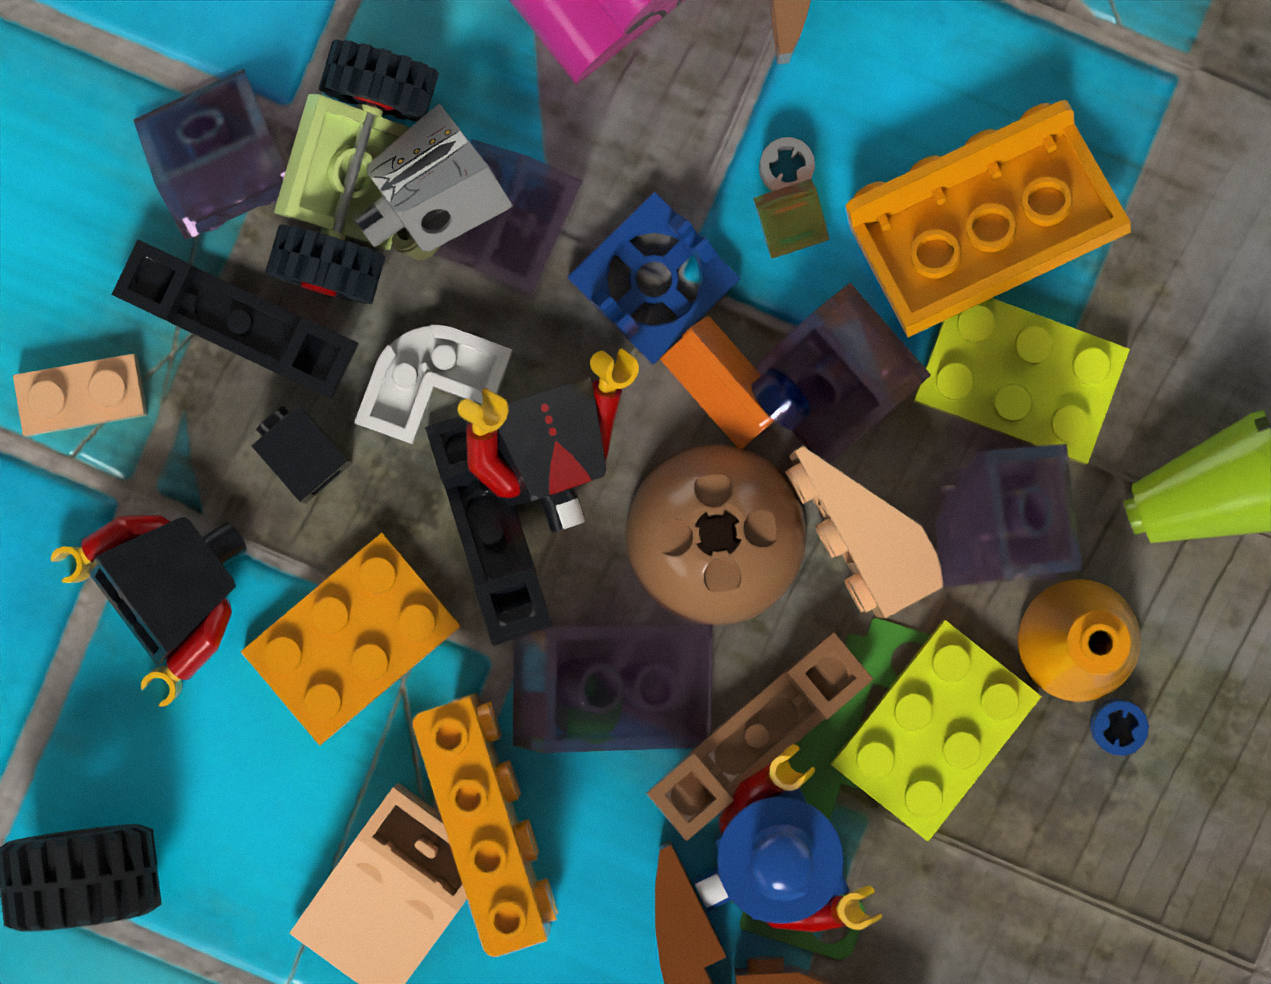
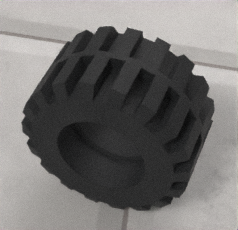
[0,824,162,932]

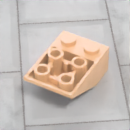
[785,447,952,618]
[289,783,467,984]

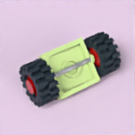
[265,39,439,304]

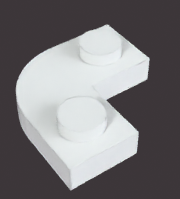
[354,325,513,445]

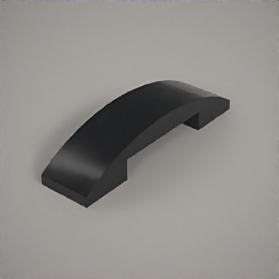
[111,240,359,399]
[425,416,553,646]

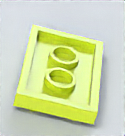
[913,298,1130,465]
[830,620,1042,842]

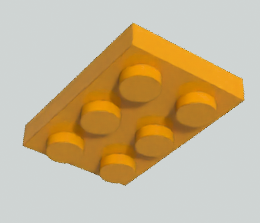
[240,532,462,746]

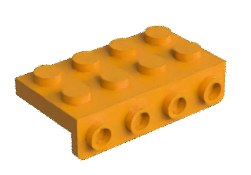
[845,100,1131,337]
[413,692,559,957]

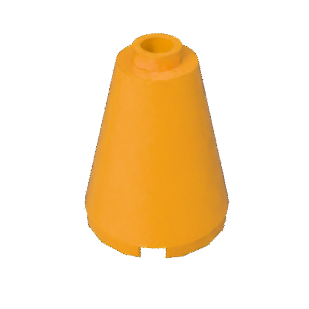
[1017,579,1141,702]

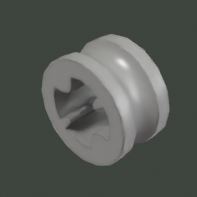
[759,137,815,195]

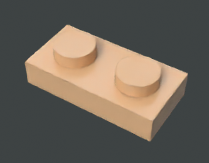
[13,354,148,437]

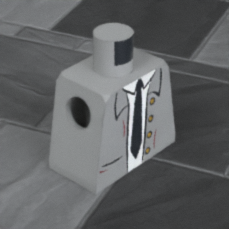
[353,104,513,251]

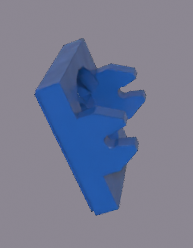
[567,192,740,365]

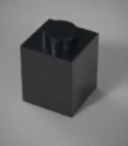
[251,405,352,504]

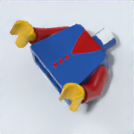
[692,745,882,932]

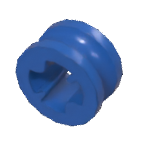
[1090,698,1149,756]

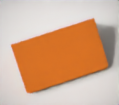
[659,316,790,450]

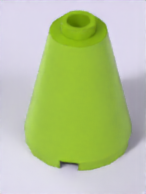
[1123,409,1271,543]

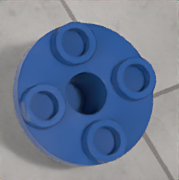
[717,796,843,924]

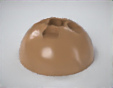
[625,444,807,625]

